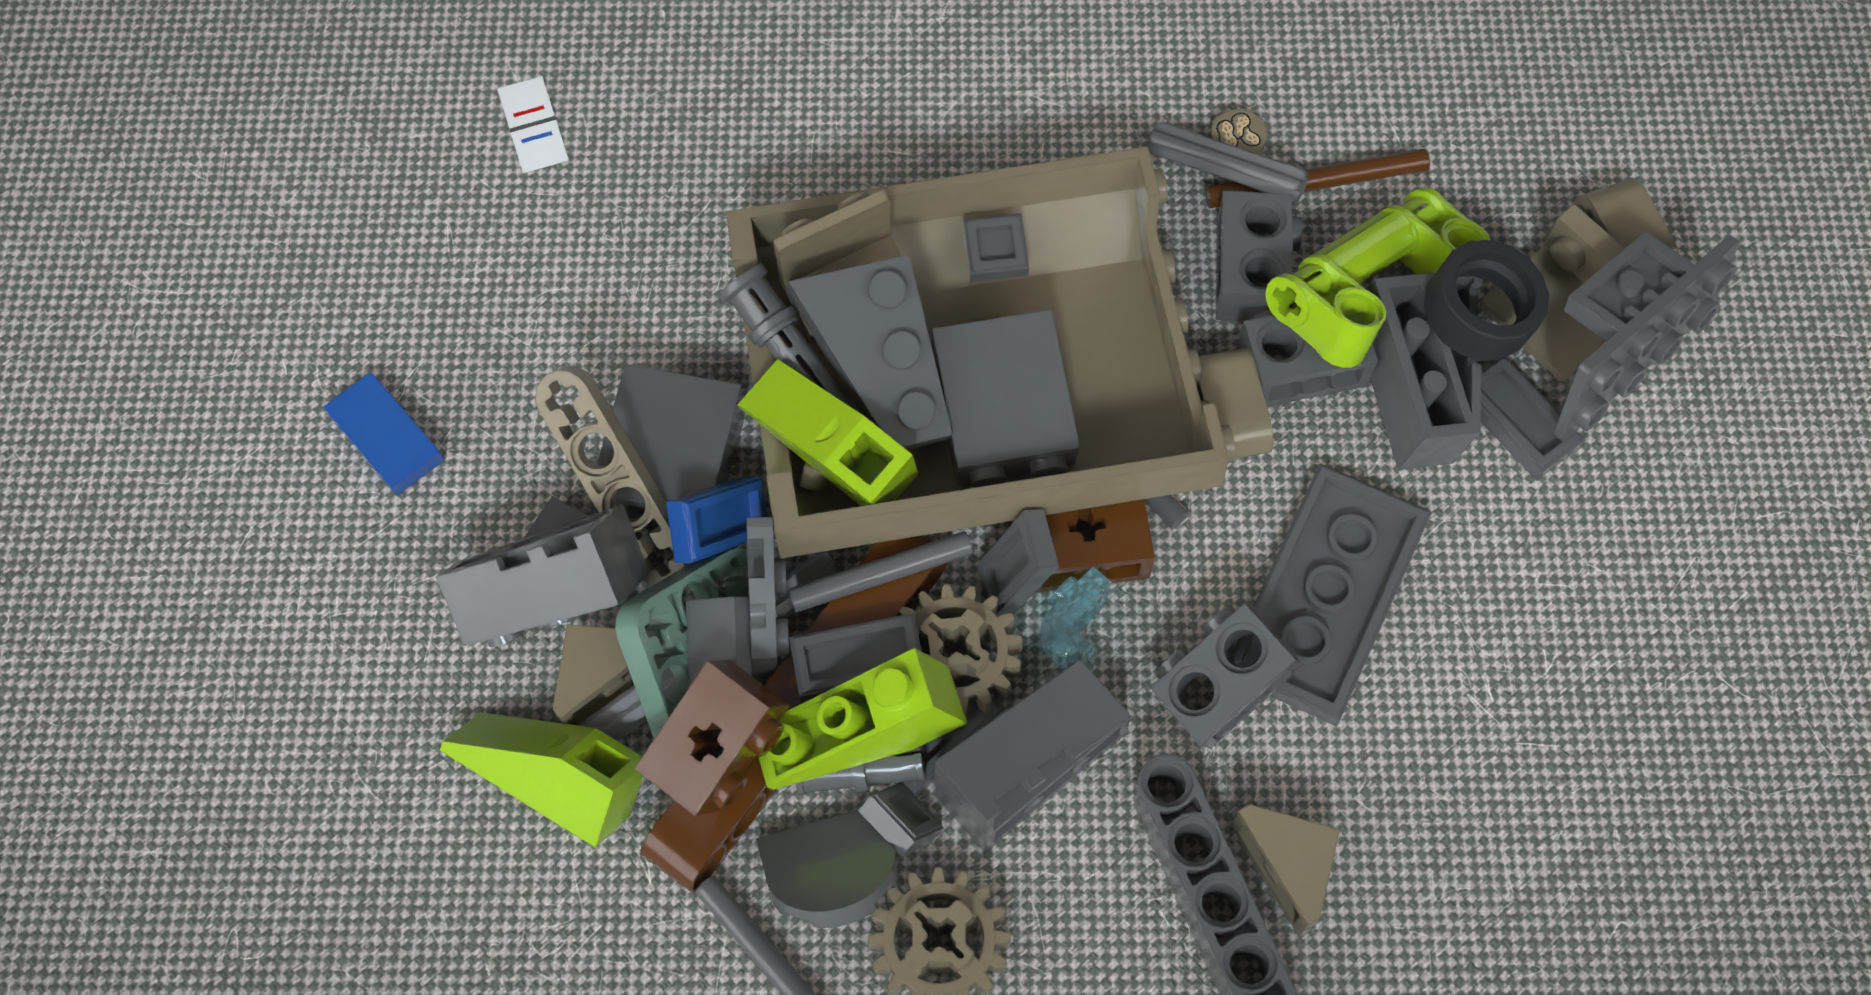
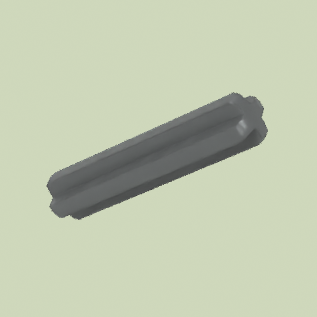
[1148,122,1308,202]

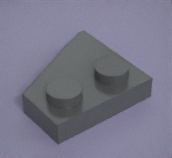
[747,517,789,677]

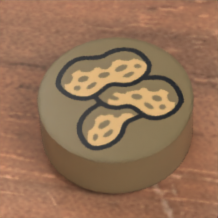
[1210,109,1267,155]

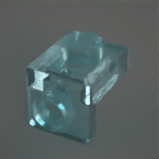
[1039,567,1112,671]

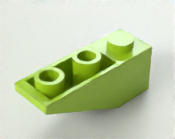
[737,359,918,506]
[759,648,967,790]
[440,712,643,848]

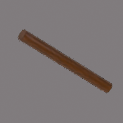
[1205,148,1430,209]

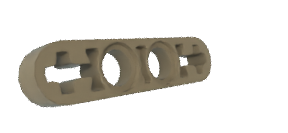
[535,366,690,586]

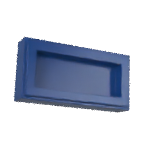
[323,372,445,496]
[666,476,767,563]

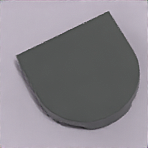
[756,810,898,928]

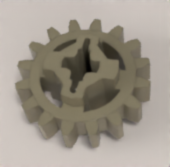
[899,584,1023,721]
[868,867,1011,995]

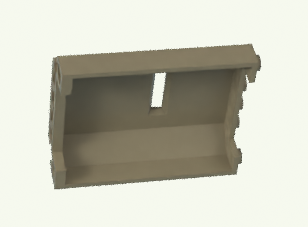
[725,146,1236,559]

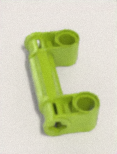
[1265,187,1491,368]

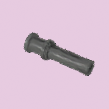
[719,264,860,413]

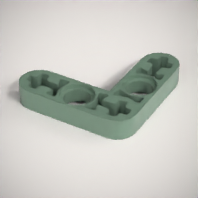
[615,548,748,745]

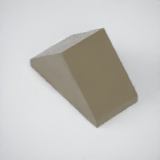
[553,624,662,726]
[1231,804,1340,937]

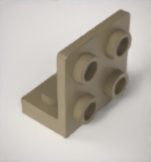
[774,190,918,343]
[1479,204,1625,381]

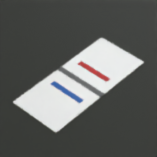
[497,76,569,173]

